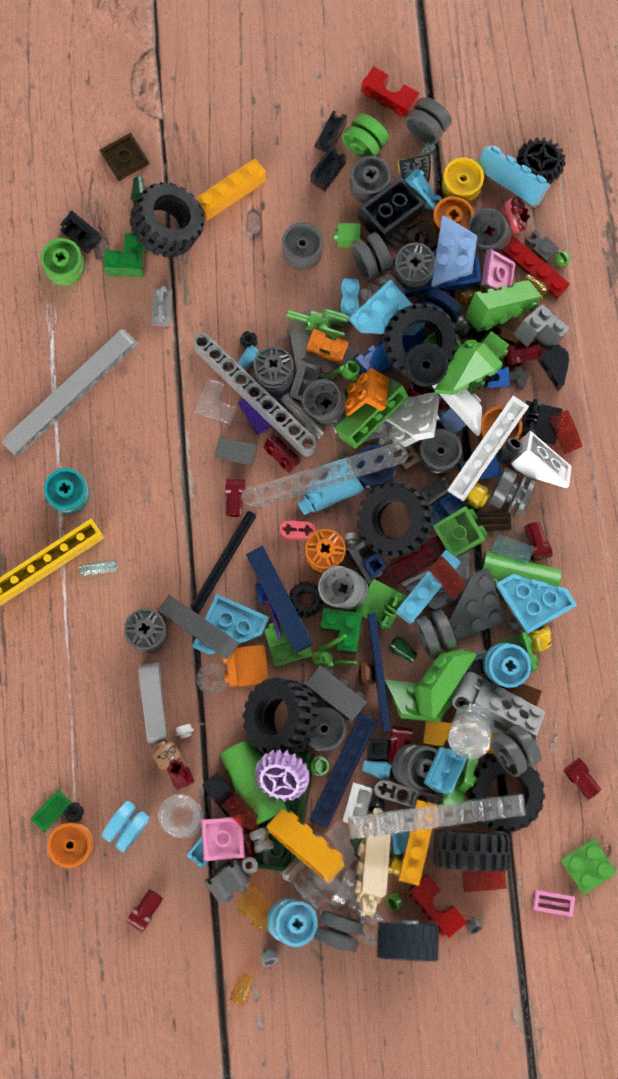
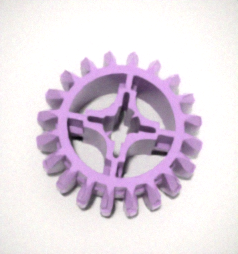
[255,749,309,802]

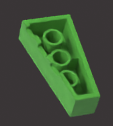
[465,280,542,332]

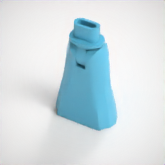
[297,459,364,515]

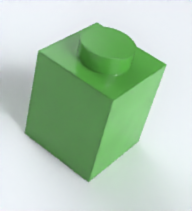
[334,223,360,248]

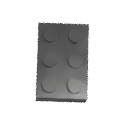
[305,666,367,723]

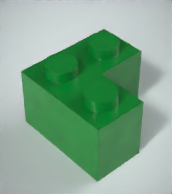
[104,233,145,277]
[320,608,362,655]

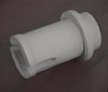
[241,857,259,874]

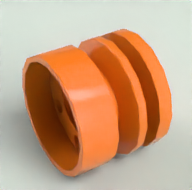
[305,529,346,574]

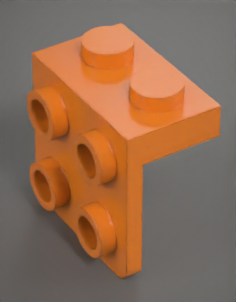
[345,368,390,416]
[222,645,269,688]

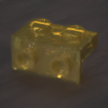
[236,885,273,932]

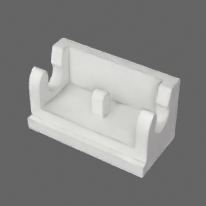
[342,783,373,827]

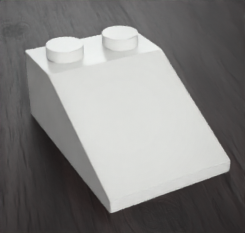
[511,431,571,488]

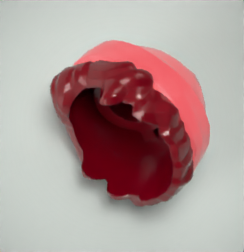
[500,196,530,233]

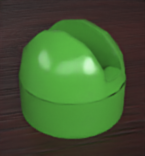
[554,251,570,268]
[386,893,404,911]

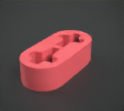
[280,521,316,540]

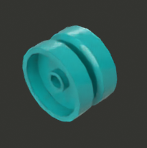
[44,468,89,514]

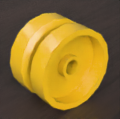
[441,157,484,204]

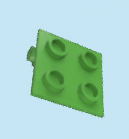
[355,579,407,630]

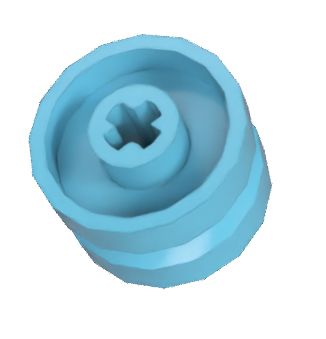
[483,643,531,688]
[101,800,151,853]
[267,897,318,947]

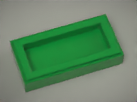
[30,790,72,833]

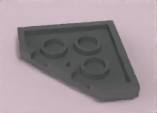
[447,568,506,641]

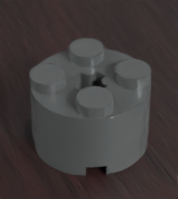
[204,858,250,904]

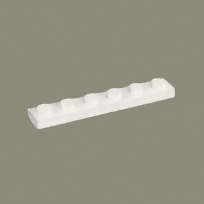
[447,396,529,501]

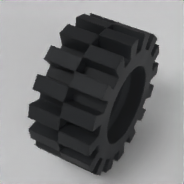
[289,581,323,618]

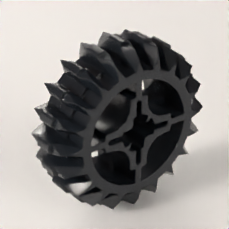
[516,137,566,184]

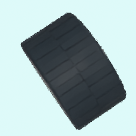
[377,920,439,961]

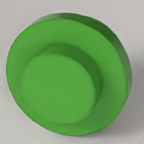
[310,756,329,776]

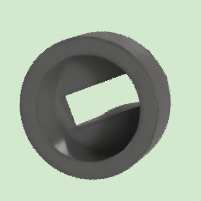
[465,917,483,935]

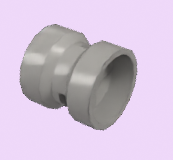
[249,827,274,854]

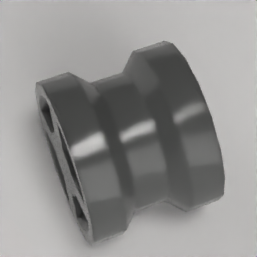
[454,315,473,339]

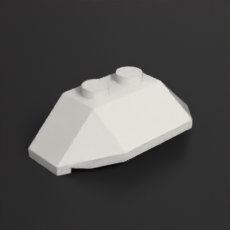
[432,383,482,437]

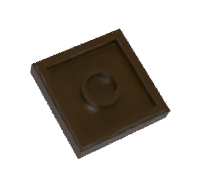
[99,132,150,182]

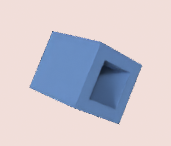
[436,408,467,436]

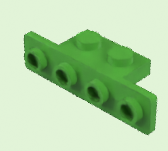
[442,736,478,812]

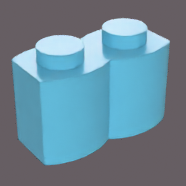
[340,278,360,322]

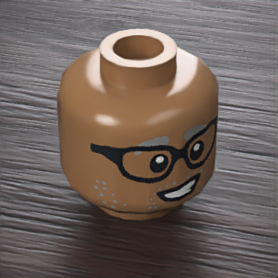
[152,741,181,770]

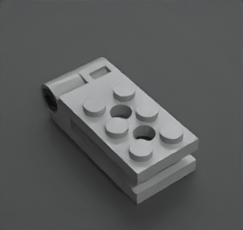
[452,672,546,740]

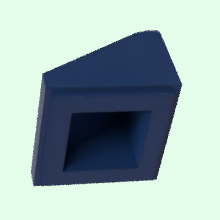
[362,550,387,578]

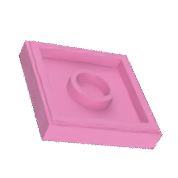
[481,249,515,291]
[201,817,245,861]

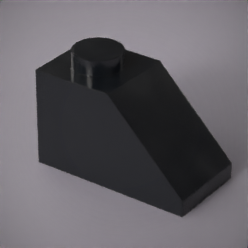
[538,344,570,391]
[202,773,241,817]

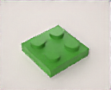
[560,838,617,895]

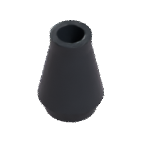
[497,437,522,464]

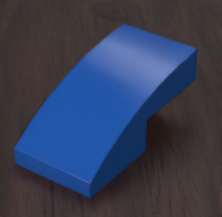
[430,493,465,529]

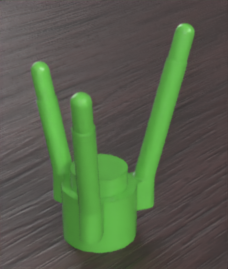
[322,361,360,397]
[312,634,357,667]

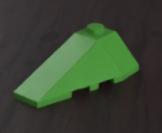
[435,340,502,395]

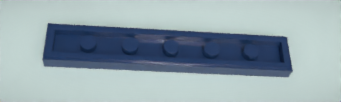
[246,545,314,654]
[367,613,391,731]
[309,712,378,828]

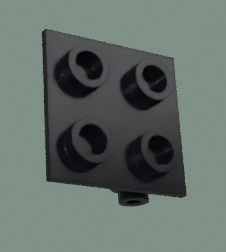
[520,399,563,445]

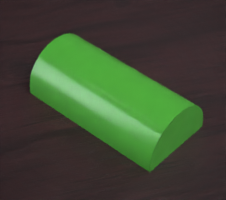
[481,551,561,594]
[220,740,288,828]

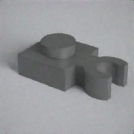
[525,230,559,263]

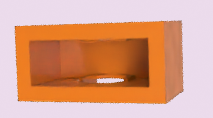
[306,329,349,365]

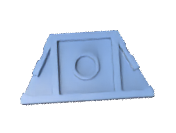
[431,216,478,288]

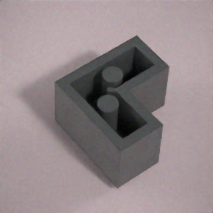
[513,305,570,350]

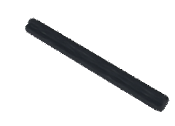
[191,511,256,612]

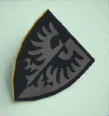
[398,153,431,182]

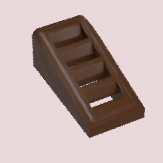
[359,662,376,685]

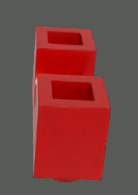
[361,66,419,118]
[408,874,467,938]

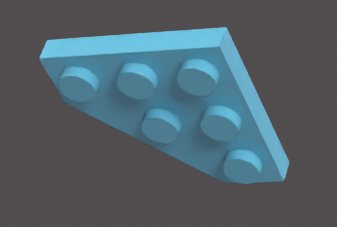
[348,280,426,335]
[496,574,577,634]
[192,594,269,655]

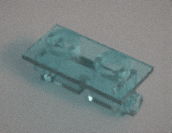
[491,534,534,565]

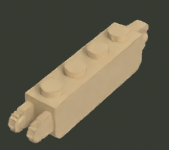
[354,808,391,916]

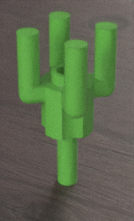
[286,309,349,341]

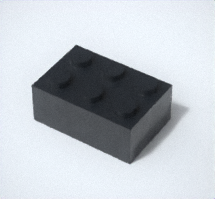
[357,177,425,242]

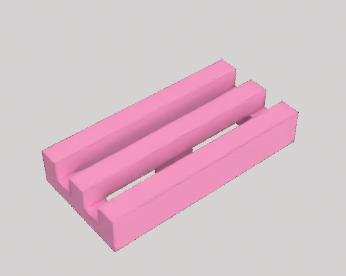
[532,890,575,917]

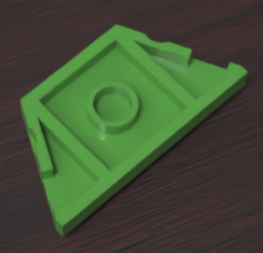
[385,679,458,723]

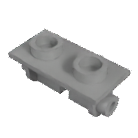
[151,286,172,326]

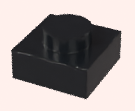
[368,739,390,760]

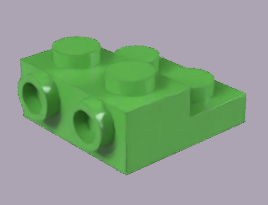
[433,506,488,557]
[264,618,313,668]

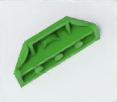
[414,650,477,719]

